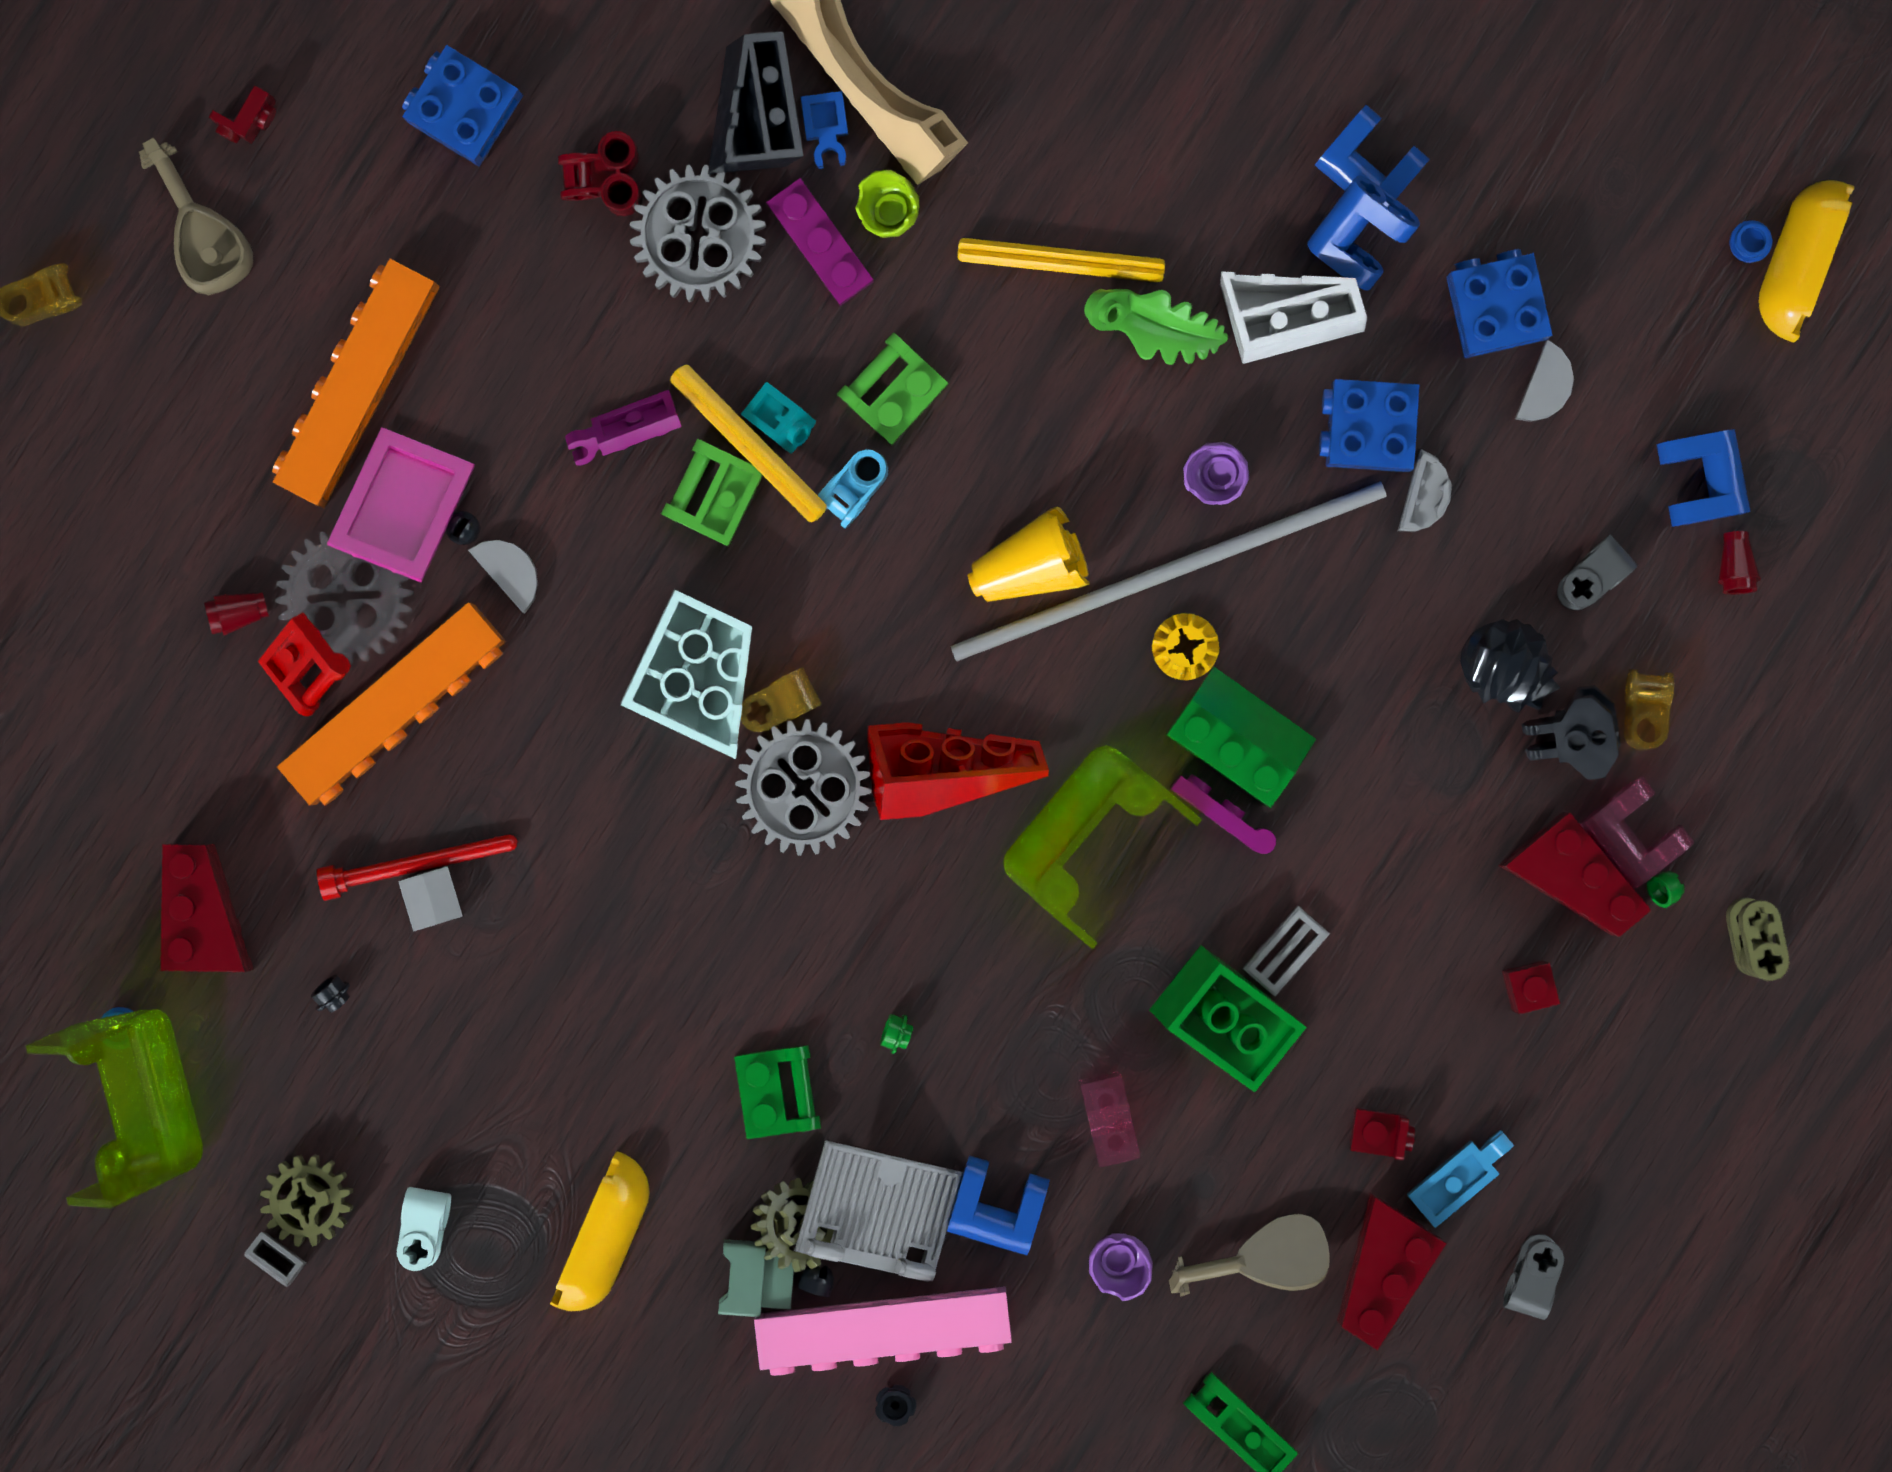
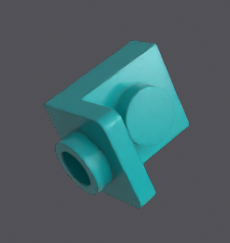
[741,381,816,454]

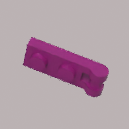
[1169,774,1276,854]

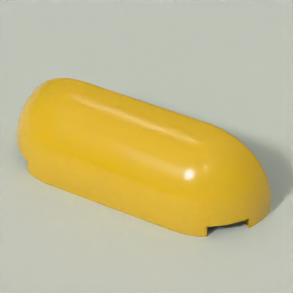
[1759,180,1854,343]
[550,1151,649,1311]

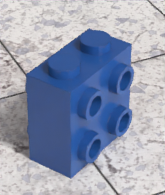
[402,45,523,167]
[1446,249,1553,358]
[1319,379,1420,472]

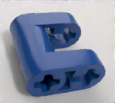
[1315,105,1430,199]
[1307,176,1420,290]
[1656,429,1751,527]
[947,1155,1050,1256]

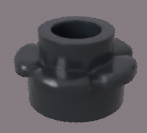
[311,974,350,1013]
[875,1384,916,1426]

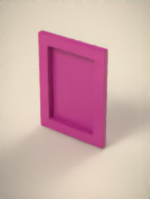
[327,427,475,583]

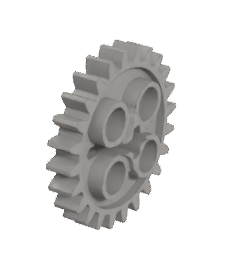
[630,165,766,302]
[735,719,872,856]

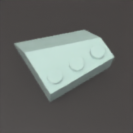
[620,589,752,759]

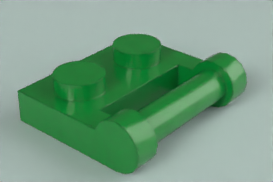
[734,1045,822,1139]

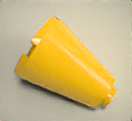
[968,507,1089,602]

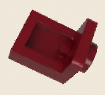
[208,85,277,144]

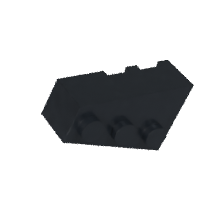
[708,31,804,174]

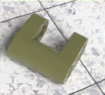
[1726,898,1789,981]

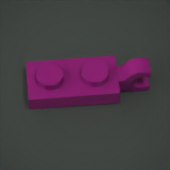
[565,389,682,465]

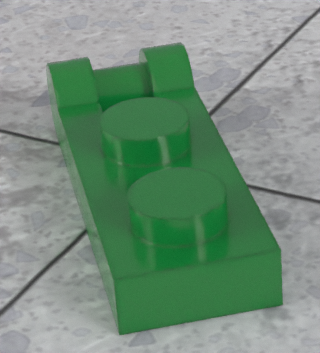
[1183,1372,1298,1472]

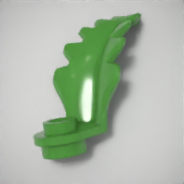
[1084,289,1228,365]

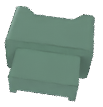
[718,1239,793,1317]

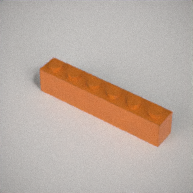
[272,258,440,508]
[277,602,506,806]

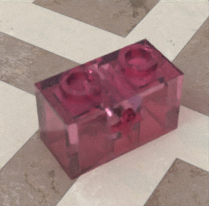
[1079,1071,1141,1167]

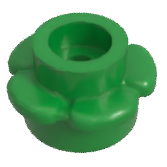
[880,1014,913,1054]

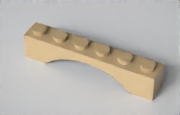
[770,0,968,185]

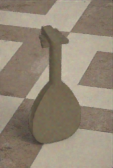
[139,138,253,295]
[1169,1214,1330,1297]

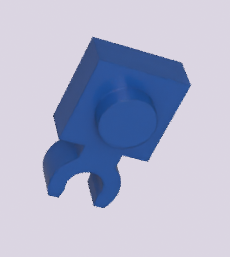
[801,91,848,169]

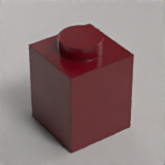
[1502,960,1560,1015]

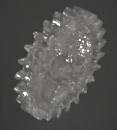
[275,532,414,665]

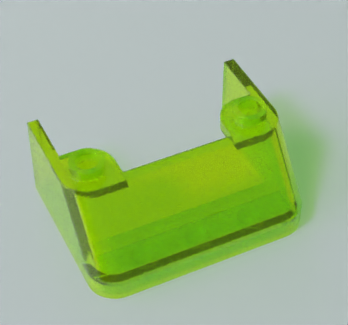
[1003,746,1202,949]
[26,1009,203,1208]

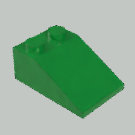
[1149,945,1307,1093]

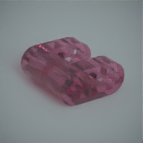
[1579,775,1694,890]

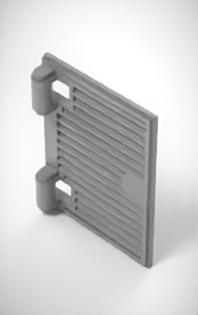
[795,1140,963,1282]

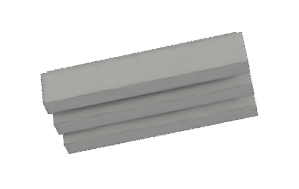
[1243,905,1330,996]

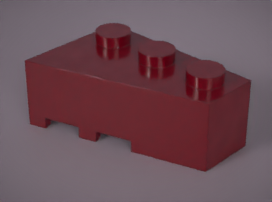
[1498,812,1651,937]
[160,843,254,972]
[1337,1192,1446,1351]

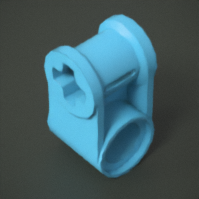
[818,450,889,529]

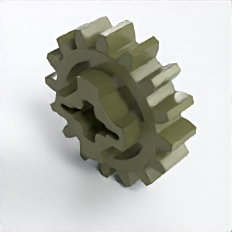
[260,1154,353,1247]
[751,1178,834,1272]

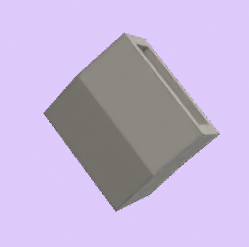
[398,866,463,932]
[245,1232,306,1287]

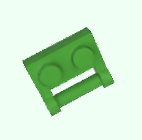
[837,332,949,445]
[661,439,763,547]

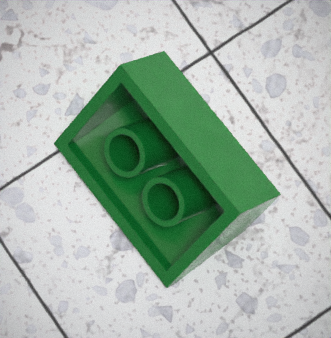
[1165,666,1316,808]

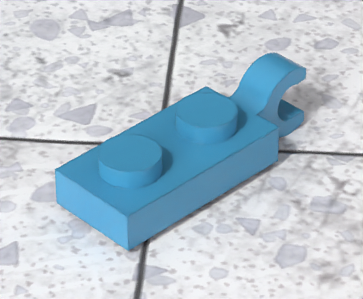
[1407,1129,1514,1228]

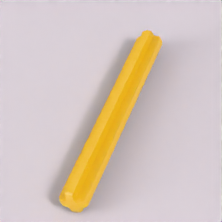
[958,238,1165,282]
[670,364,827,522]

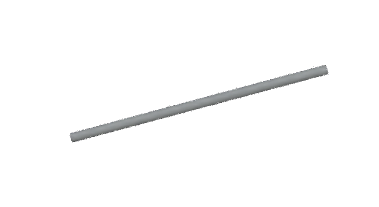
[950,481,1387,662]

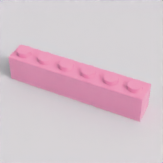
[754,1287,1012,1376]

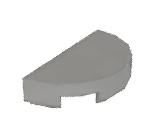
[1515,340,1574,422]
[1398,449,1452,532]
[468,540,538,614]

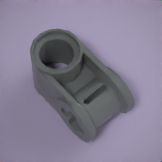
[1557,534,1639,611]
[1503,1234,1564,1320]

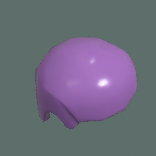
[1183,442,1249,505]
[1089,1233,1153,1301]

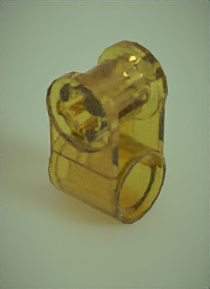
[0,263,82,326]
[741,667,822,733]
[1624,669,1674,751]

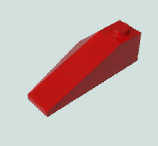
[867,722,1049,820]

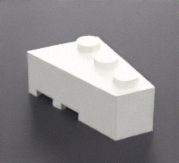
[1220,272,1367,364]

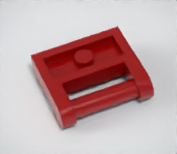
[258,612,351,716]

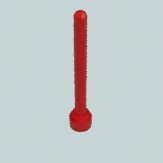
[316,834,518,901]

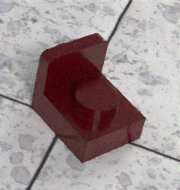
[1349,1108,1415,1160]

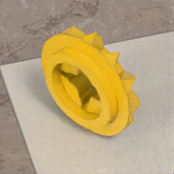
[1152,613,1219,680]

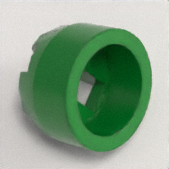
[1647,871,1685,908]

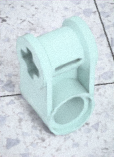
[397,1187,451,1271]

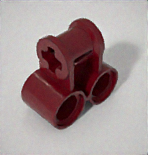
[558,131,642,216]

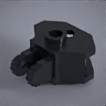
[1521,685,1621,780]

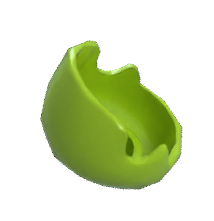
[855,170,920,238]

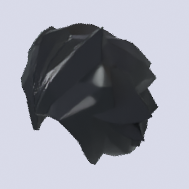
[1460,619,1560,713]

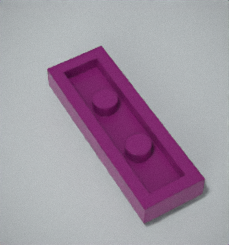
[766,178,874,306]

